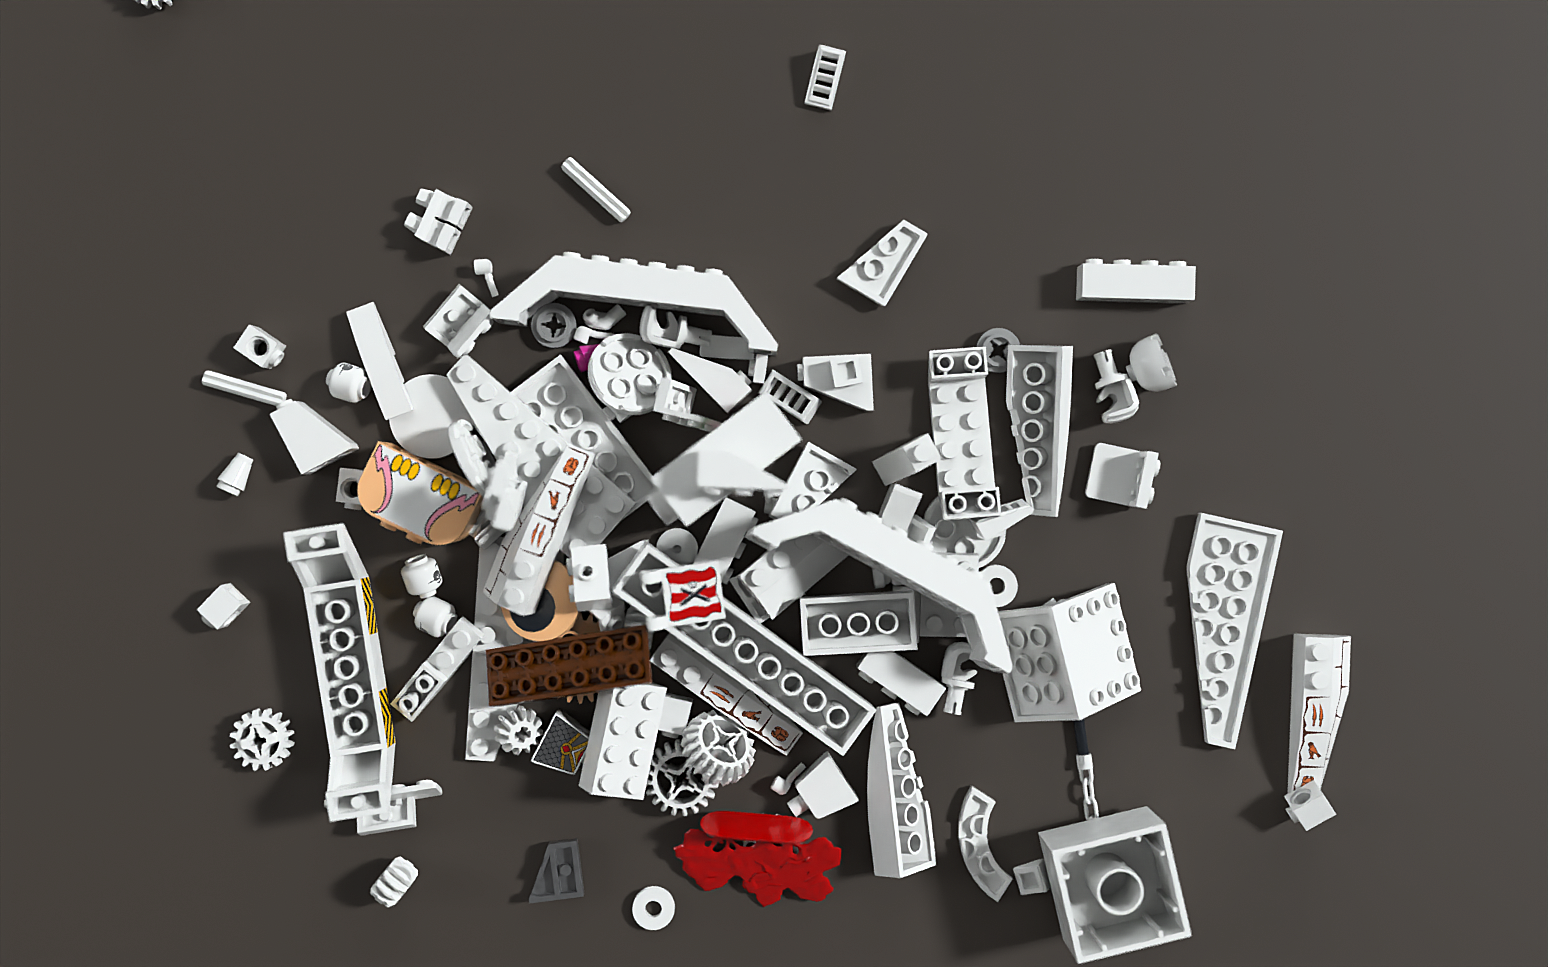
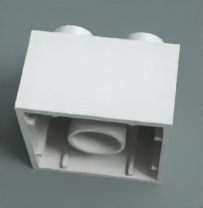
[1038,806,1192,964]

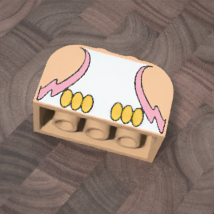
[357,441,484,545]

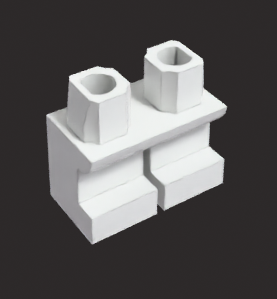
[404,188,473,255]

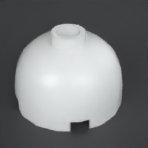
[1126,333,1177,392]

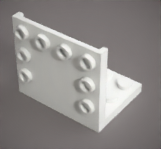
[998,583,1141,722]

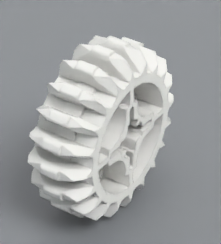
[680,710,756,786]
[646,739,719,816]

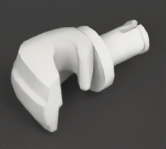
[639,305,712,349]
[1093,349,1139,424]
[941,642,977,715]

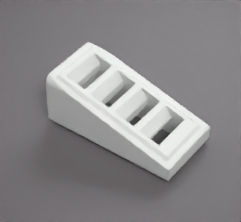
[804,45,846,111]
[758,370,822,424]
[969,499,1034,541]

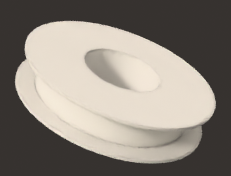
[980,565,1018,607]
[632,886,675,930]

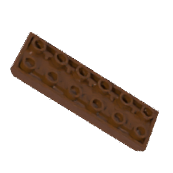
[486,625,652,707]

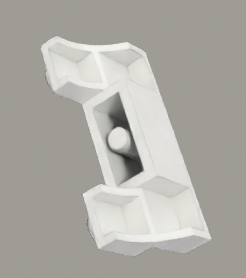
[481,450,528,531]

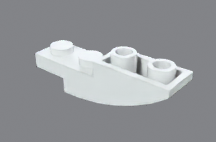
[391,617,485,722]

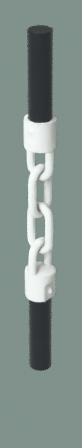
[1073,718,1099,820]

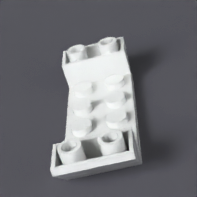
[928,347,1001,520]

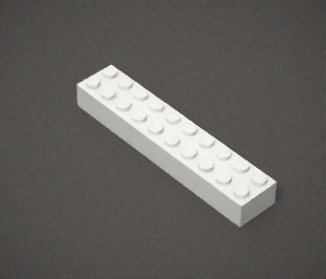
[612,541,877,756]

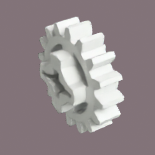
[230,708,295,771]

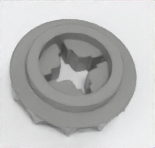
[531,303,577,348]
[977,328,1020,373]

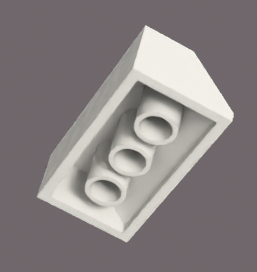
[736,534,848,620]
[800,590,917,656]

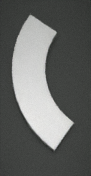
[958,785,1013,902]

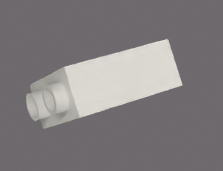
[647,392,802,526]

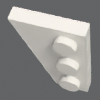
[837,220,928,307]
[769,442,857,520]

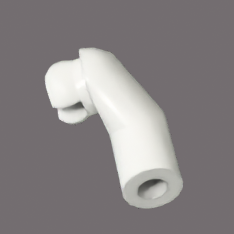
[583,304,627,330]

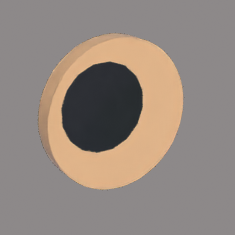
[501,560,581,641]

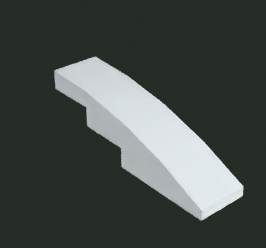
[346,302,414,420]

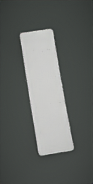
[700,335,754,360]

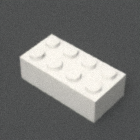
[579,682,667,800]

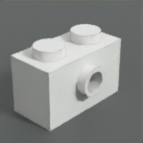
[567,544,613,612]

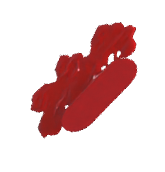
[673,811,841,907]

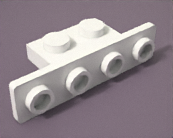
[324,780,442,836]

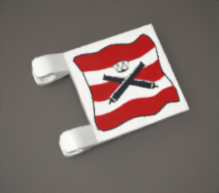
[639,560,725,631]

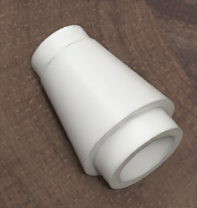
[216,453,253,496]

